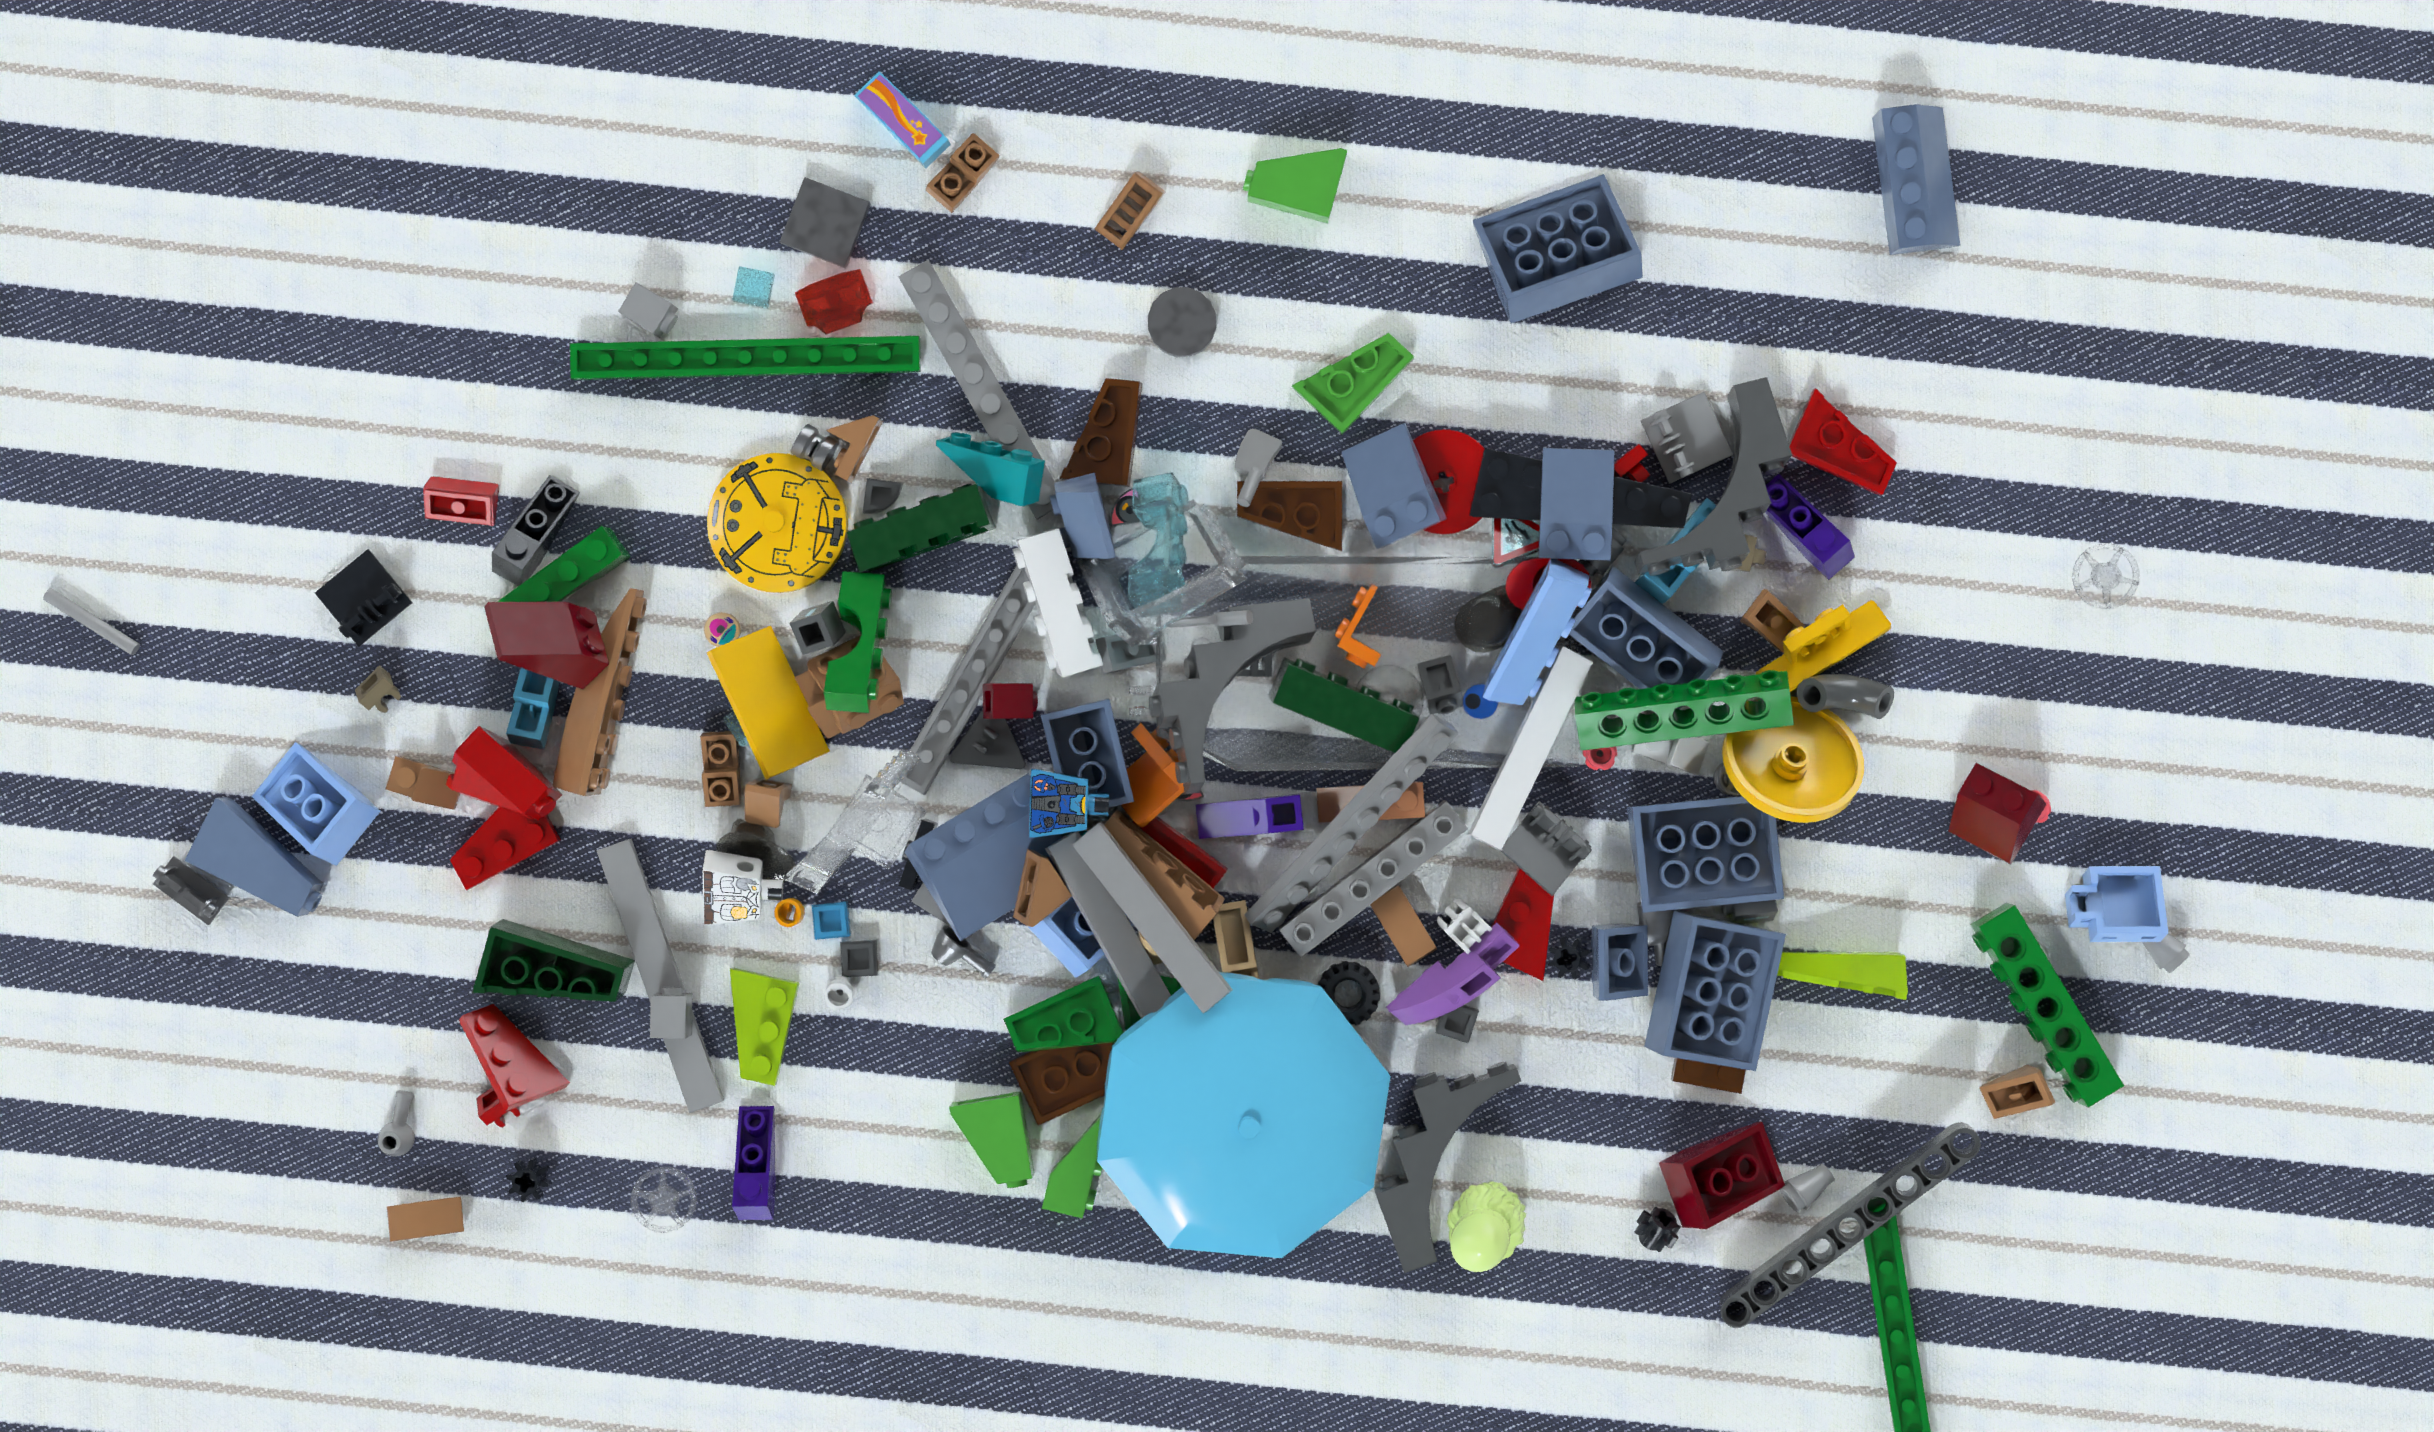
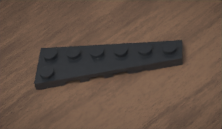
[1469,448,1692,528]

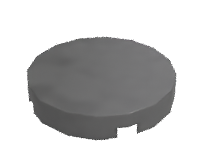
[1148,287,1216,357]

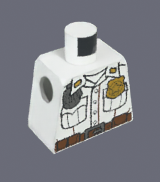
[703,850,783,925]

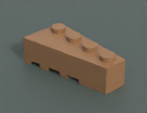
[1104,809,1225,940]

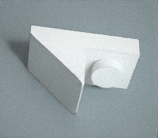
[1631,737,1709,775]

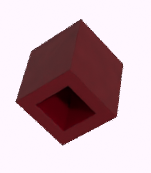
[983,683,1038,719]

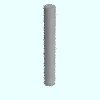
[43,588,140,655]

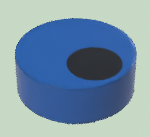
[1463,684,1498,719]

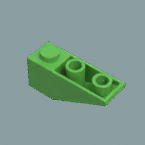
[1042,1114,1102,1219]

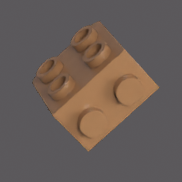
[807,635,904,734]

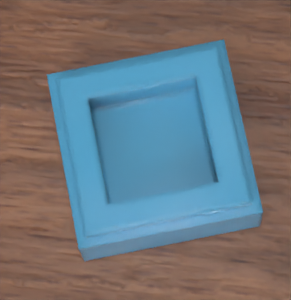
[812,901,851,940]

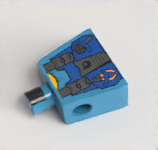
[1029,769,1109,838]

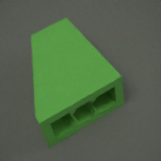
[1243,148,1347,224]
[949,1091,1034,1188]

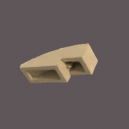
[1213,900,1259,979]

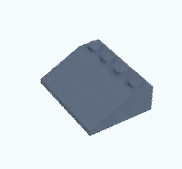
[1472,174,1643,324]
[905,773,1063,941]
[1627,796,1784,913]
[1644,910,1786,1071]

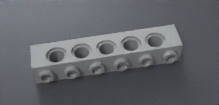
[1279,800,1468,958]

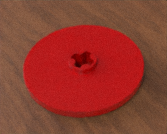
[1413,429,1485,535]

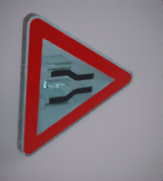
[1492,518,1540,568]

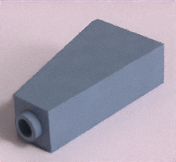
[184,797,324,917]

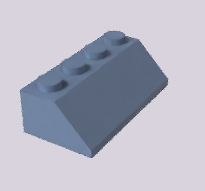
[1872,104,1960,255]
[1569,566,1724,710]

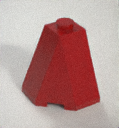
[446,726,563,820]

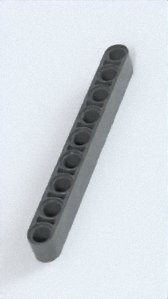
[1719,1122,1981,1328]

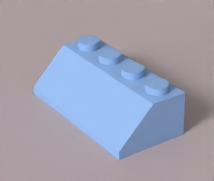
[1483,558,1592,705]

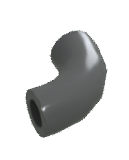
[1797,674,1894,719]

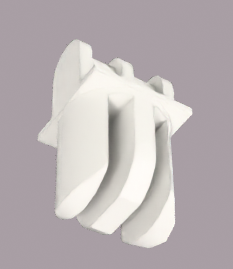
[1437,899,1492,954]

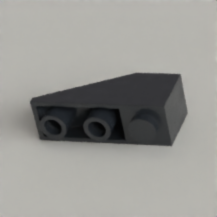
[492,475,580,586]

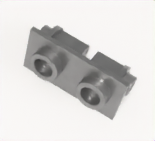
[153,856,230,925]

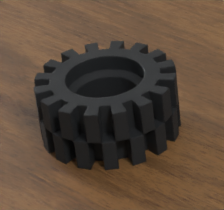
[1317,961,1380,1026]

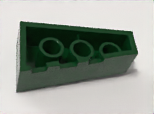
[846,484,996,573]
[1268,657,1420,753]
[472,919,635,1002]

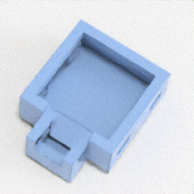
[2065,866,2168,942]

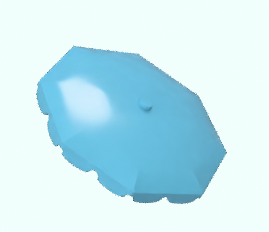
[1097,972,1391,1258]

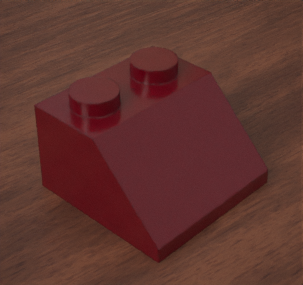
[1948,763,2046,865]

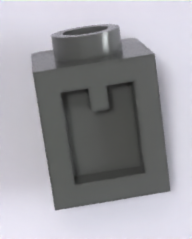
[1417,655,1463,714]

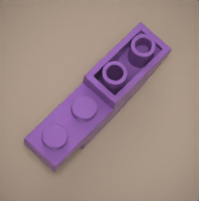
[1386,923,1520,1025]

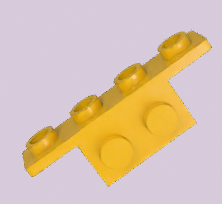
[1756,600,1891,692]

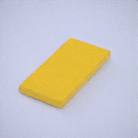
[707,625,830,780]

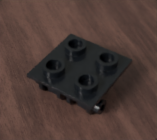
[315,549,413,647]

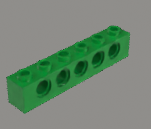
[1575,670,1794,751]
[1970,903,2124,1108]

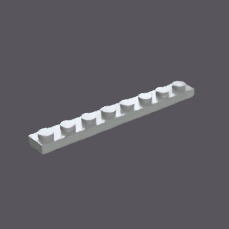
[898,260,1056,520]
[1244,714,1459,933]

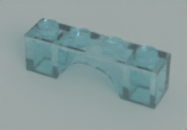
[1128,472,1189,616]

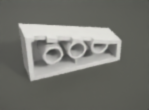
[1012,528,1103,678]

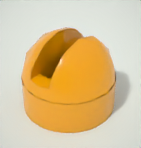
[774,898,805,927]

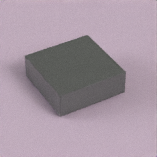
[840,940,878,977]
[1434,1005,1479,1043]

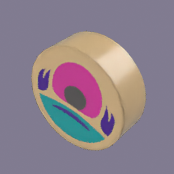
[704,612,741,647]

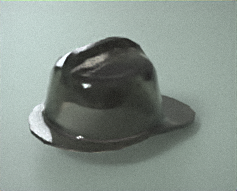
[1455,585,1523,653]
[716,819,796,884]

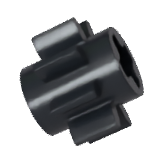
[1548,936,1592,980]
[506,1157,552,1203]
[1634,1207,1681,1252]

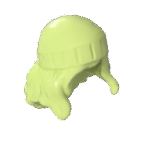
[1447,1181,1526,1272]

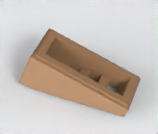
[1095,171,1166,250]

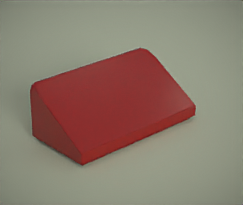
[423,476,499,526]

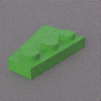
[1292,333,1414,435]

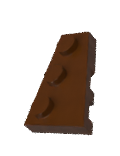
[1059,378,1142,487]
[1237,481,1342,552]

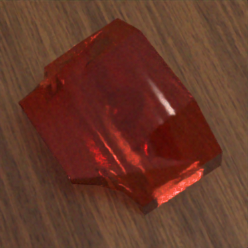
[795,269,874,335]

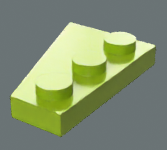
[730,967,799,1086]

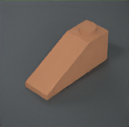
[1316,781,1425,823]

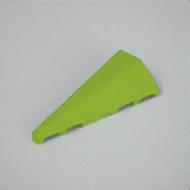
[1777,952,1908,1000]

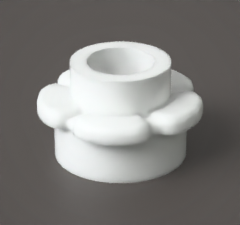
[823,976,857,1009]

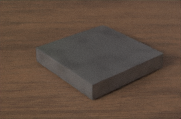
[780,177,871,269]

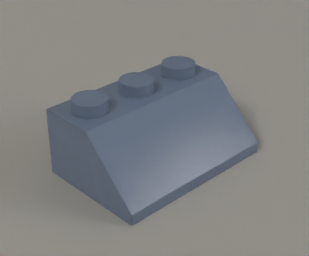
[1041,699,1134,808]

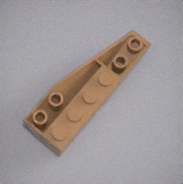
[552,588,647,796]

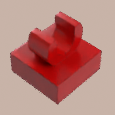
[1614,444,1650,483]
[476,1087,520,1128]

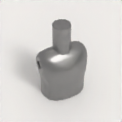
[1637,902,1674,966]

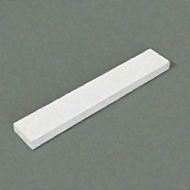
[1468,646,1593,850]

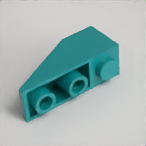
[936,432,1045,507]

